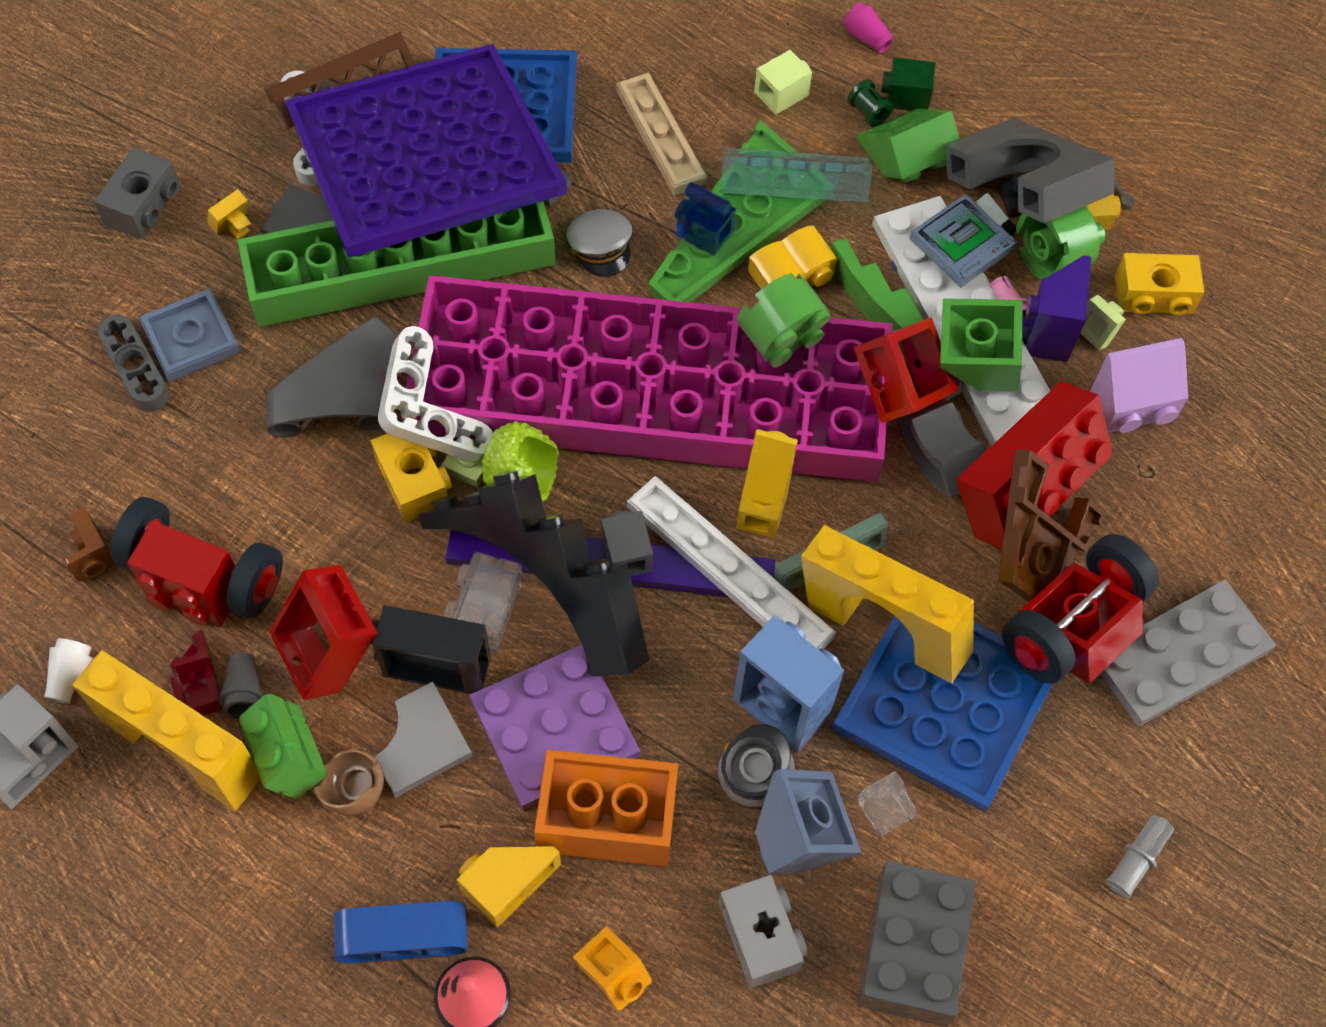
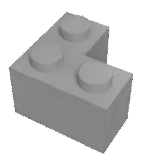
[0,684,78,810]

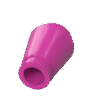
[843,2,894,53]

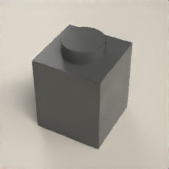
[601,511,653,577]

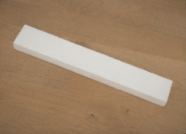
[627,476,836,650]

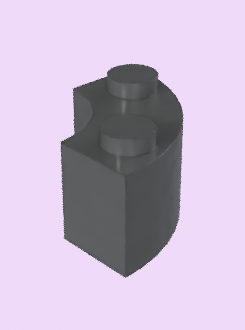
[896,400,987,498]

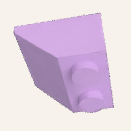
[1090,338,1188,433]

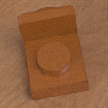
[64,507,115,581]

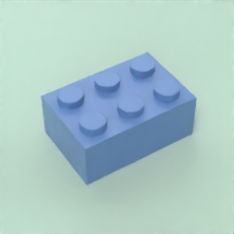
[733,615,844,753]

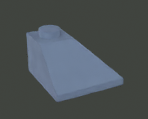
[755,769,861,874]

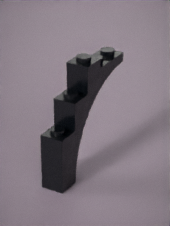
[418,470,650,676]

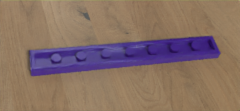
[445,530,775,597]

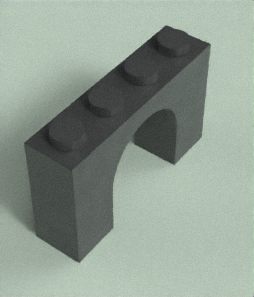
[946,118,1115,223]

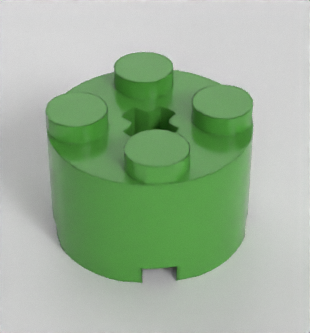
[1017,206,1105,280]
[737,273,831,367]

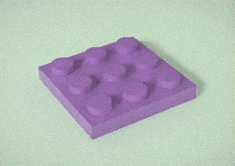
[469,645,640,811]

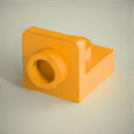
[573,926,652,1011]

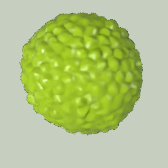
[481,421,559,503]

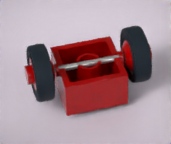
[111,497,283,628]
[1002,534,1159,684]

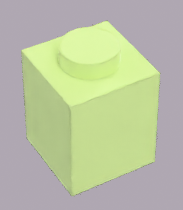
[754,50,812,114]

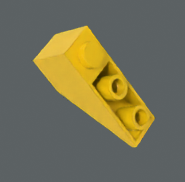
[736,429,798,539]

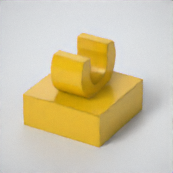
[207,189,251,239]

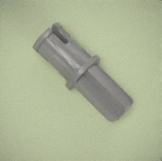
[1105,815,1174,899]

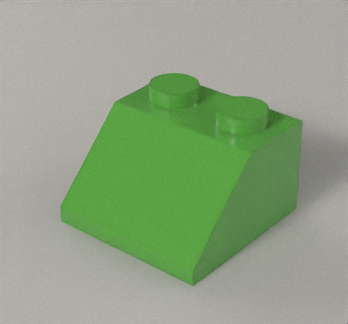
[857,109,960,182]
[940,298,1023,392]

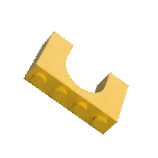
[801,525,974,684]
[72,650,261,812]

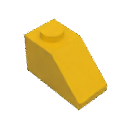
[457,846,561,928]

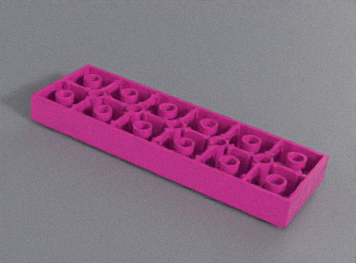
[404,275,892,482]

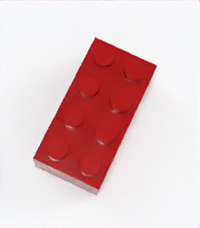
[956,381,1113,549]

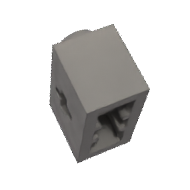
[718,875,808,989]

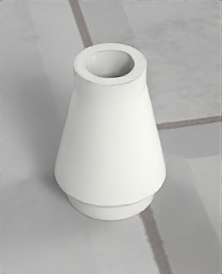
[43,638,93,704]

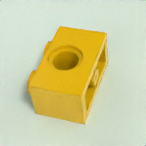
[1115,253,1205,315]
[370,425,452,523]

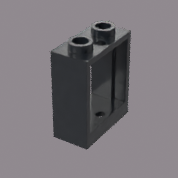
[371,605,491,694]

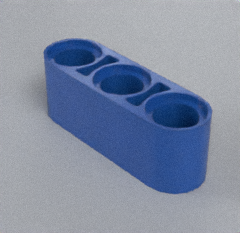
[334,901,468,964]

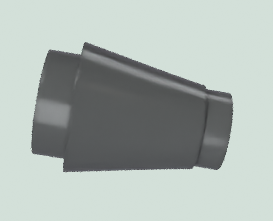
[219,652,262,719]

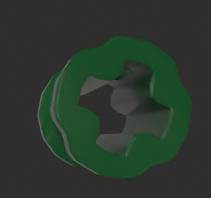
[847,79,894,128]

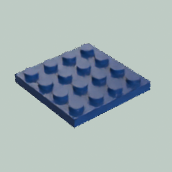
[435,48,577,163]
[832,616,1052,813]

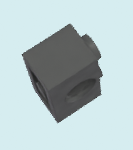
[94,147,180,239]

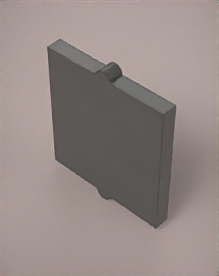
[261,184,332,234]

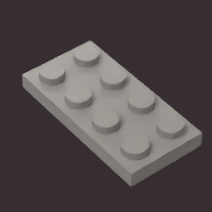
[1100,579,1276,727]

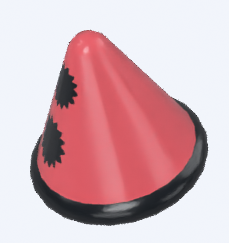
[434,957,511,1027]

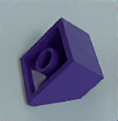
[1022,255,1091,362]

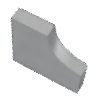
[375,682,473,798]

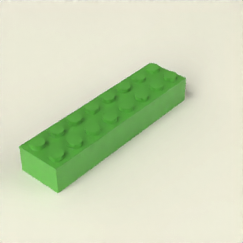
[237,201,556,327]

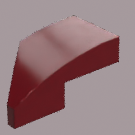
[170,630,223,716]

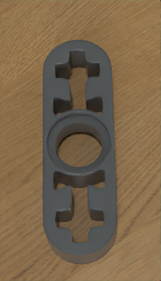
[97,315,169,412]

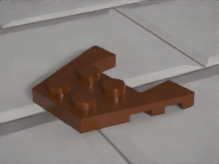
[998,449,1106,602]

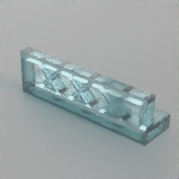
[721,148,872,203]

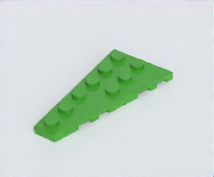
[649,120,836,303]

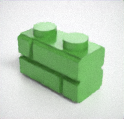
[238,693,327,799]

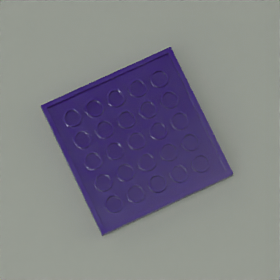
[285,44,568,258]

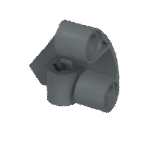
[266,316,395,437]

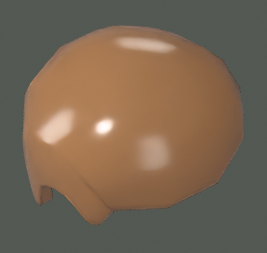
[314,748,384,816]

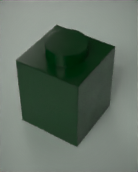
[881,57,936,111]

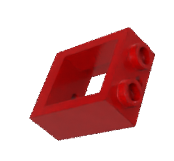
[853,317,958,423]
[269,565,377,701]

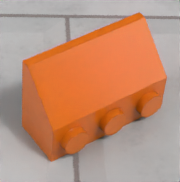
[534,750,679,867]

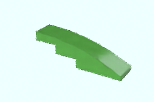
[831,238,923,367]

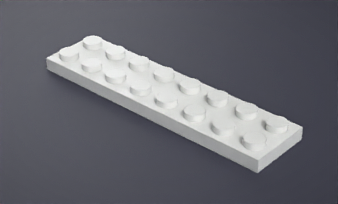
[872,196,1050,446]

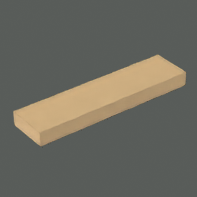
[617,73,707,196]

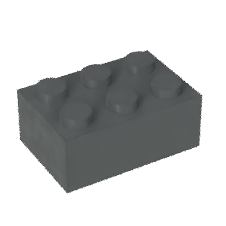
[857,860,976,1027]

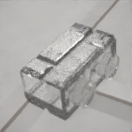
[443,552,523,653]

